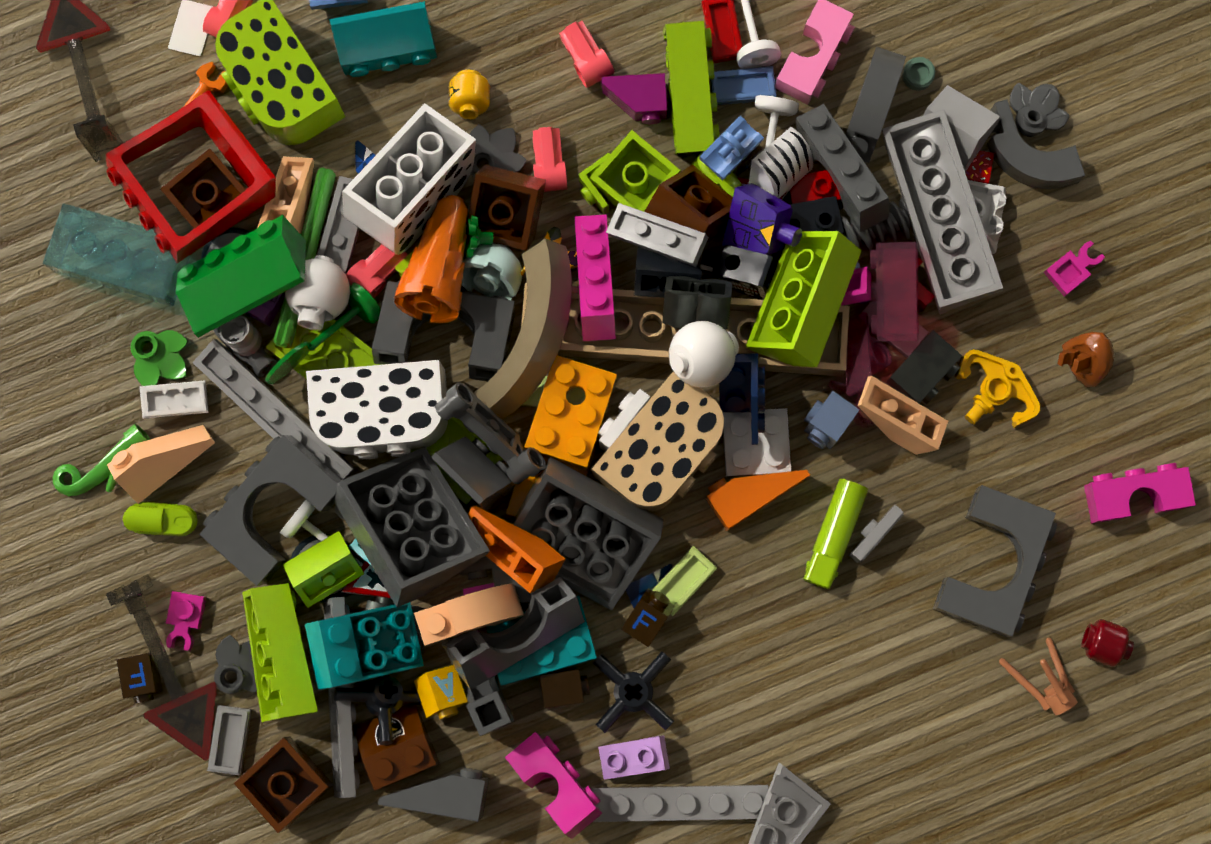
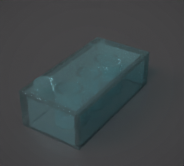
[42,203,190,307]

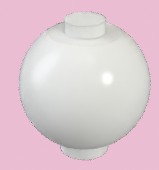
[285,255,350,330]
[669,321,739,387]

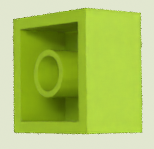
[590,130,681,212]

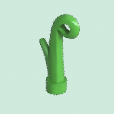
[53,423,151,496]

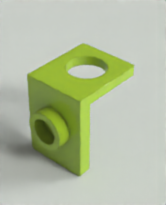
[578,153,610,215]

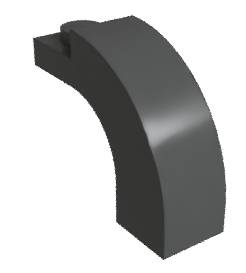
[845,46,906,163]
[987,99,1085,189]

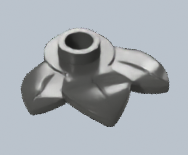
[1010,83,1069,137]
[469,124,526,178]
[214,635,257,694]

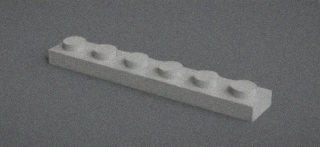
[192,339,355,480]
[323,597,360,798]
[583,785,768,822]

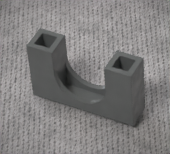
[372,281,515,382]
[199,435,342,586]
[933,485,1057,637]
[438,598,515,736]

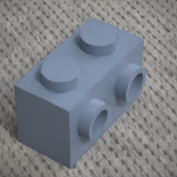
[804,391,859,449]

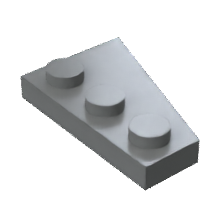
[748,763,831,844]

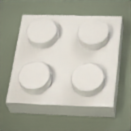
[598,389,650,452]
[723,409,791,477]

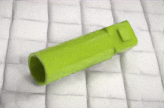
[803,478,869,590]

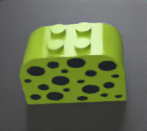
[215,0,346,145]

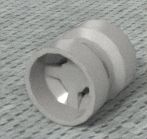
[219,315,262,356]

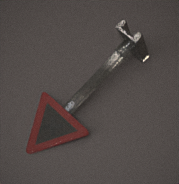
[36,0,123,162]
[106,574,217,761]

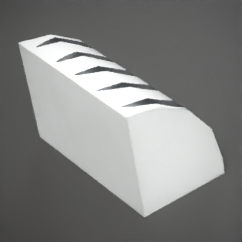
[749,127,813,198]

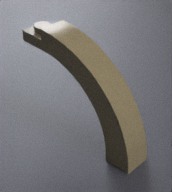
[473,238,572,419]

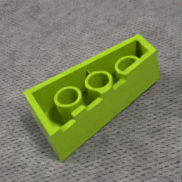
[663,21,720,154]
[242,583,318,722]

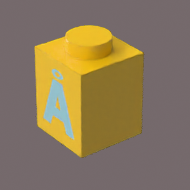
[414,665,468,720]

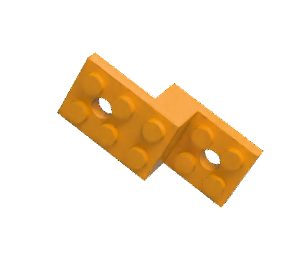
[506,355,617,517]

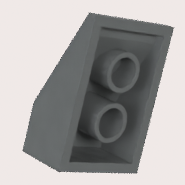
[431,436,514,512]
[378,768,490,822]

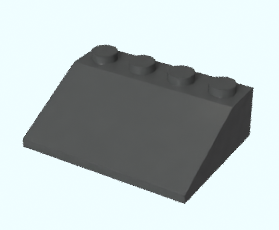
[334,447,490,608]
[511,456,664,611]

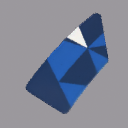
[626,564,672,608]

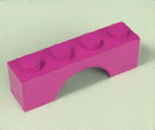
[575,214,616,341]

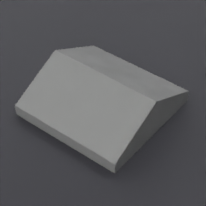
[923,85,1001,172]

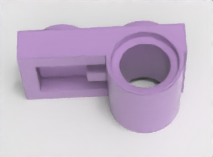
[598,735,670,780]

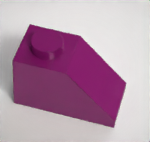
[601,73,667,125]

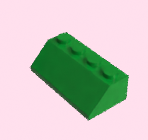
[176,215,306,338]

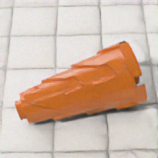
[394,195,468,323]

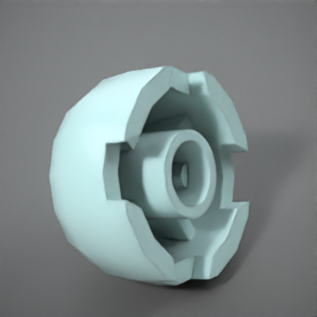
[462,243,522,300]

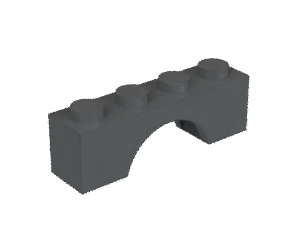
[796,104,889,232]
[445,577,585,690]

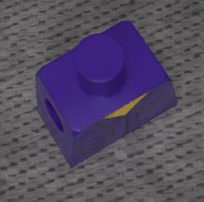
[722,183,802,255]

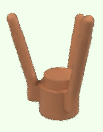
[999,638,1078,715]

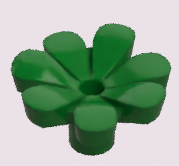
[465,215,493,258]

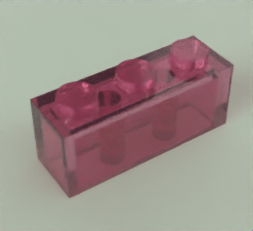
[870,242,919,341]

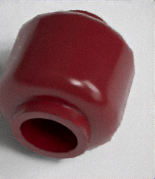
[1081,619,1134,667]

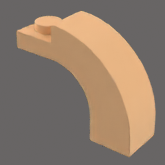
[414,584,524,646]

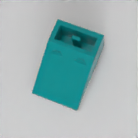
[305,602,424,689]

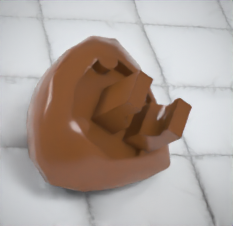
[1057,332,1115,388]

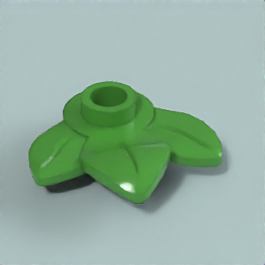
[131,330,188,386]

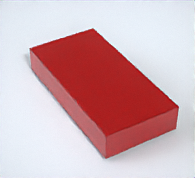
[701,0,743,63]

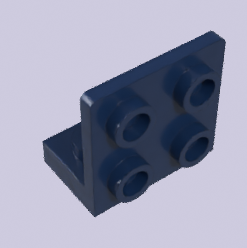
[719,354,765,445]

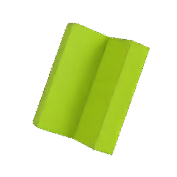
[283,531,365,608]

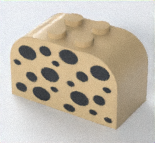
[592,371,724,512]

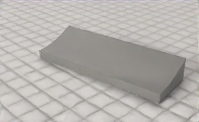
[882,109,1003,315]

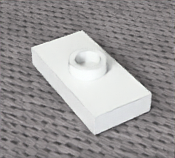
[140,381,209,419]

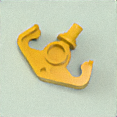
[955,349,1040,428]

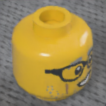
[449,69,490,119]

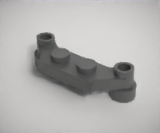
[435,382,546,484]

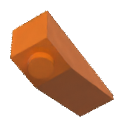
[706,470,810,531]
[468,506,565,593]

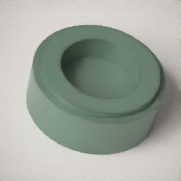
[902,57,935,91]

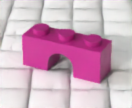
[1084,463,1196,524]
[505,732,602,839]

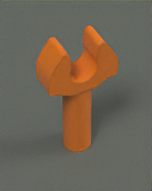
[183,62,228,107]

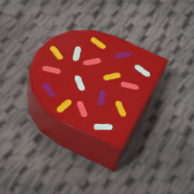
[965,151,994,184]

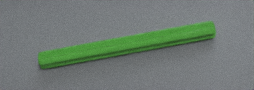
[273,168,336,348]

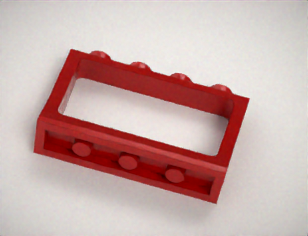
[105,90,276,263]

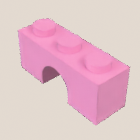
[775,0,855,105]

